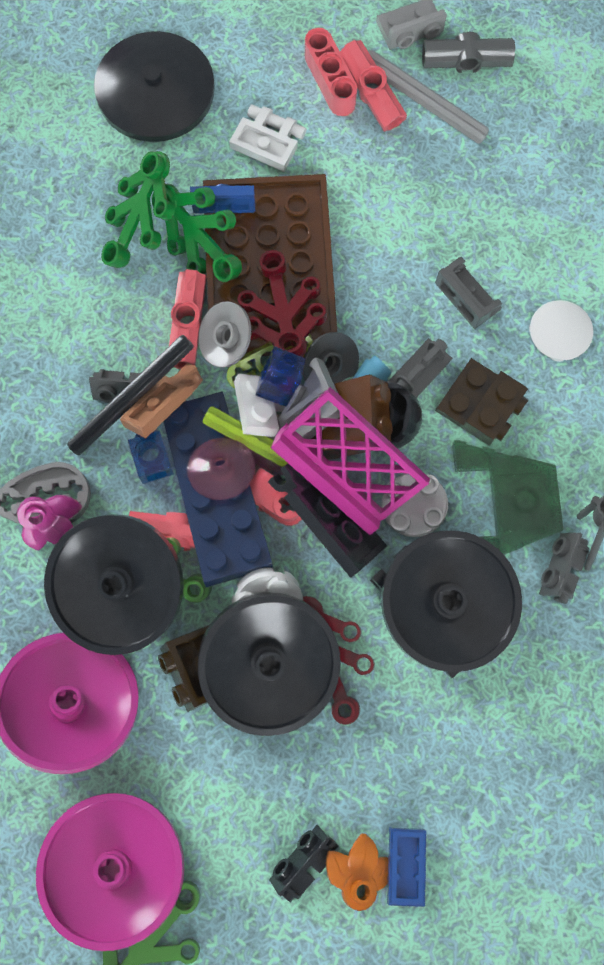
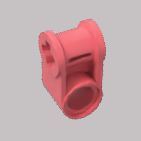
[249,468,302,526]

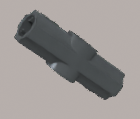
[422,31,516,73]

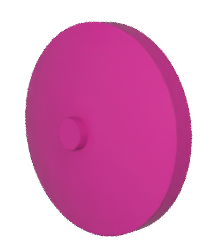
[0,633,139,774]
[36,793,184,951]

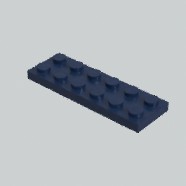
[163,391,273,587]

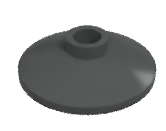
[302,332,359,383]

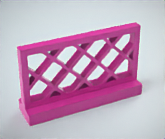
[270,387,430,535]

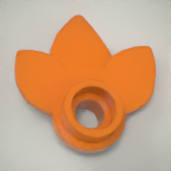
[326,833,388,911]

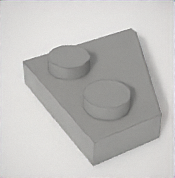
[278,357,340,439]

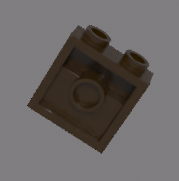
[435,358,529,446]
[158,625,210,712]

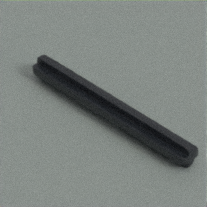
[67,335,194,455]

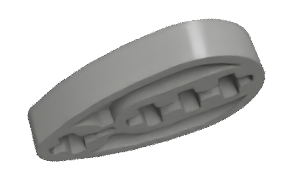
[0,462,91,524]

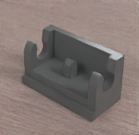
[435,257,503,329]

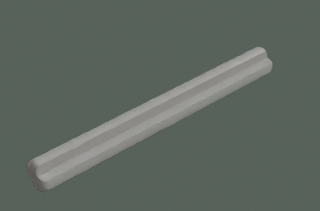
[368,50,489,144]

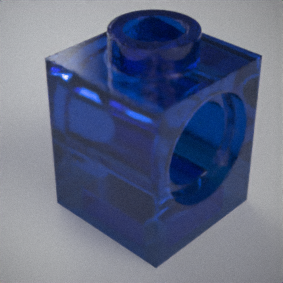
[255,346,306,407]
[128,430,174,484]

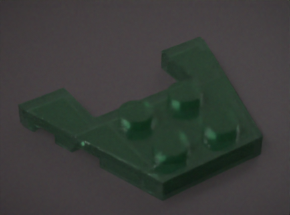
[452,440,564,555]

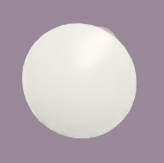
[529,300,593,362]
[382,474,448,537]

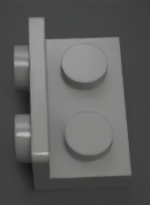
[376,0,447,50]

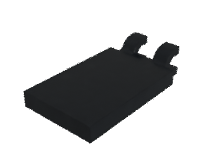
[268,464,387,578]

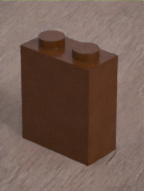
[311,374,393,460]

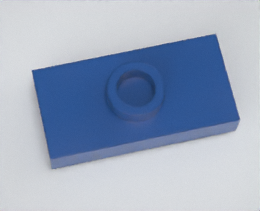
[190,184,255,214]
[387,827,426,907]

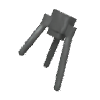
[577,496,604,571]

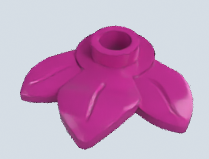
[17,495,82,551]

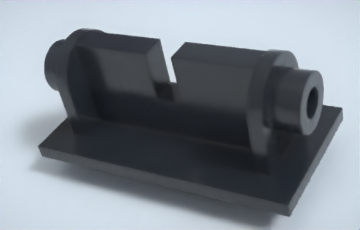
[269,825,339,903]

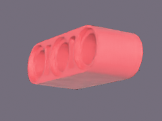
[305,28,357,116]

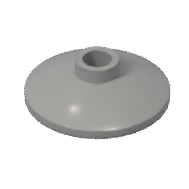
[199,302,251,368]

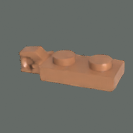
[120,363,203,438]

